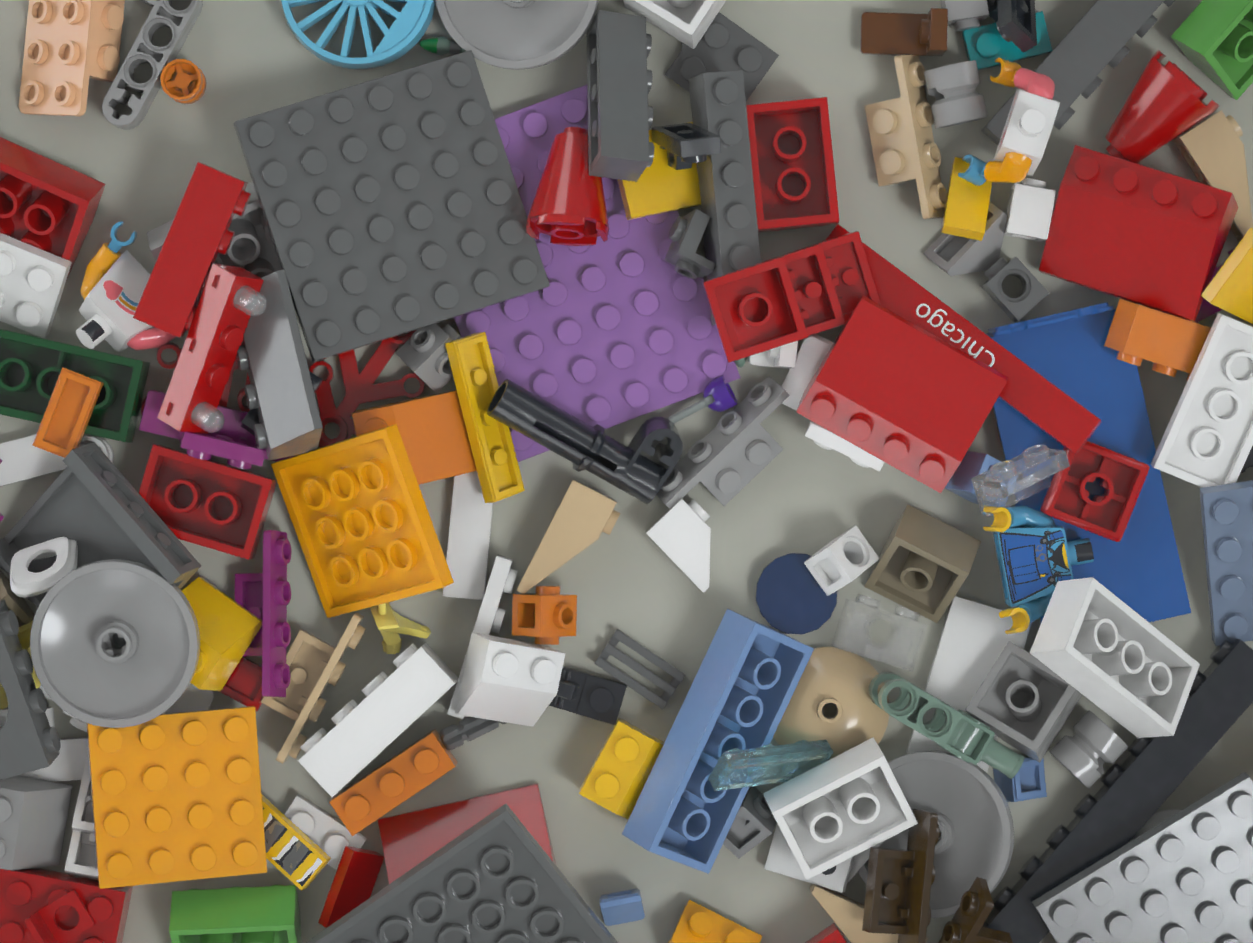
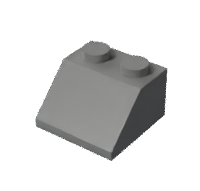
[965,641,1083,763]
[0,775,73,871]

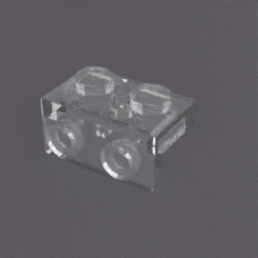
[971,444,1070,516]

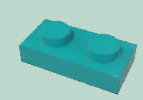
[961,11,1053,71]

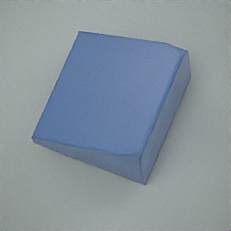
[993,757,1047,802]
[599,888,645,926]

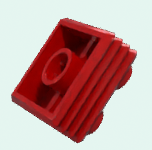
[1040,441,1149,542]

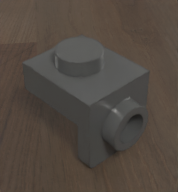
[664,209,716,279]

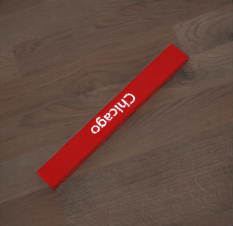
[825,224,1101,455]

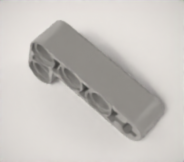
[102,0,203,130]

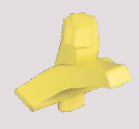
[369,602,431,654]

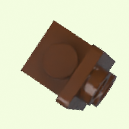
[860,8,948,56]

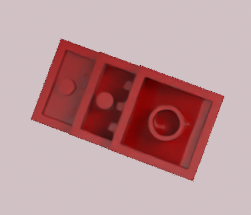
[703,231,881,363]

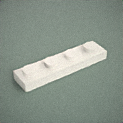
[447,555,518,719]

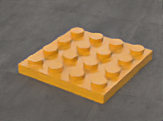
[271,424,454,618]
[87,706,267,889]

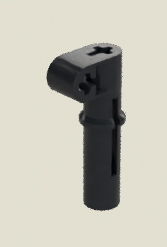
[487,379,683,504]

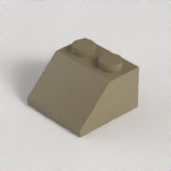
[864,504,981,623]

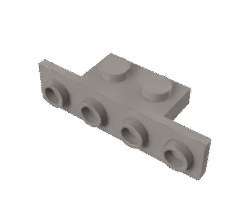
[657,377,790,509]

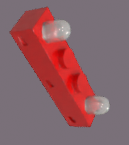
[157,263,267,434]

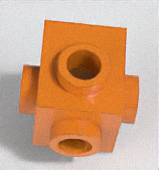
[512,586,577,645]

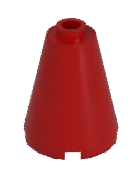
[1105,50,1219,164]
[526,127,609,246]

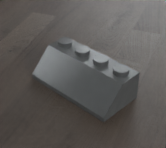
[236,269,323,461]

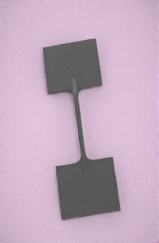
[665,12,779,101]

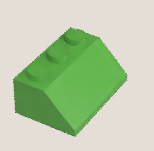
[1171,0,1253,100]
[169,885,302,943]

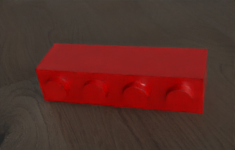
[133,162,251,338]

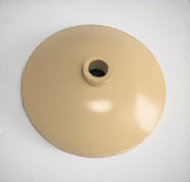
[773,647,889,768]

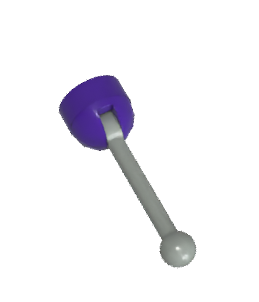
[667,375,738,424]

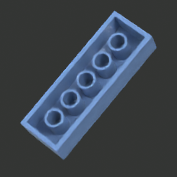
[622,609,814,874]

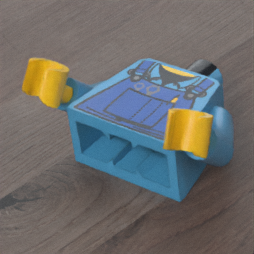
[983,506,1094,634]

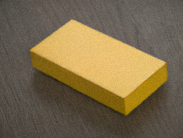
[941,157,992,241]

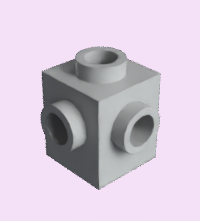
[396,323,462,394]

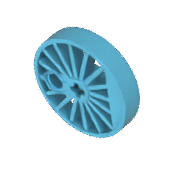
[281,0,436,69]

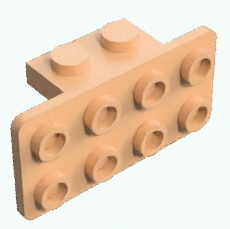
[19,0,125,117]

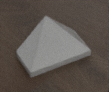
[923,201,1008,276]

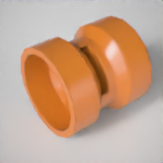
[160,59,206,104]

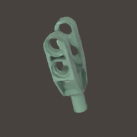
[869,672,1024,779]

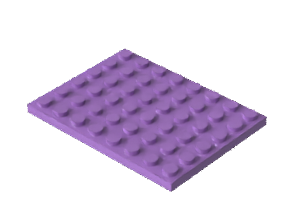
[454,84,741,462]

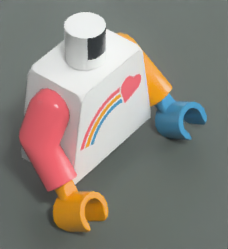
[958,58,1060,186]
[76,221,176,352]

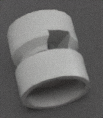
[924,60,988,129]
[1049,710,1128,789]

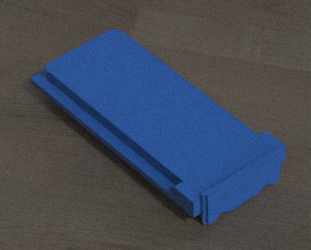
[986,302,1191,622]

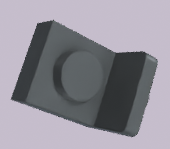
[723,785,777,859]

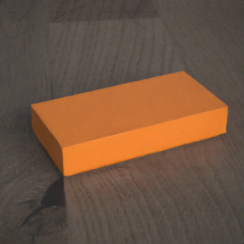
[32,367,103,458]

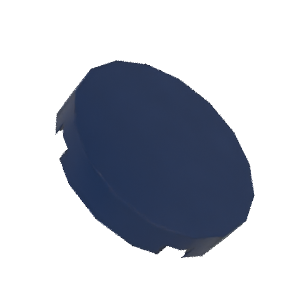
[756,553,837,635]

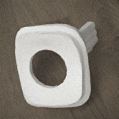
[10,537,78,598]

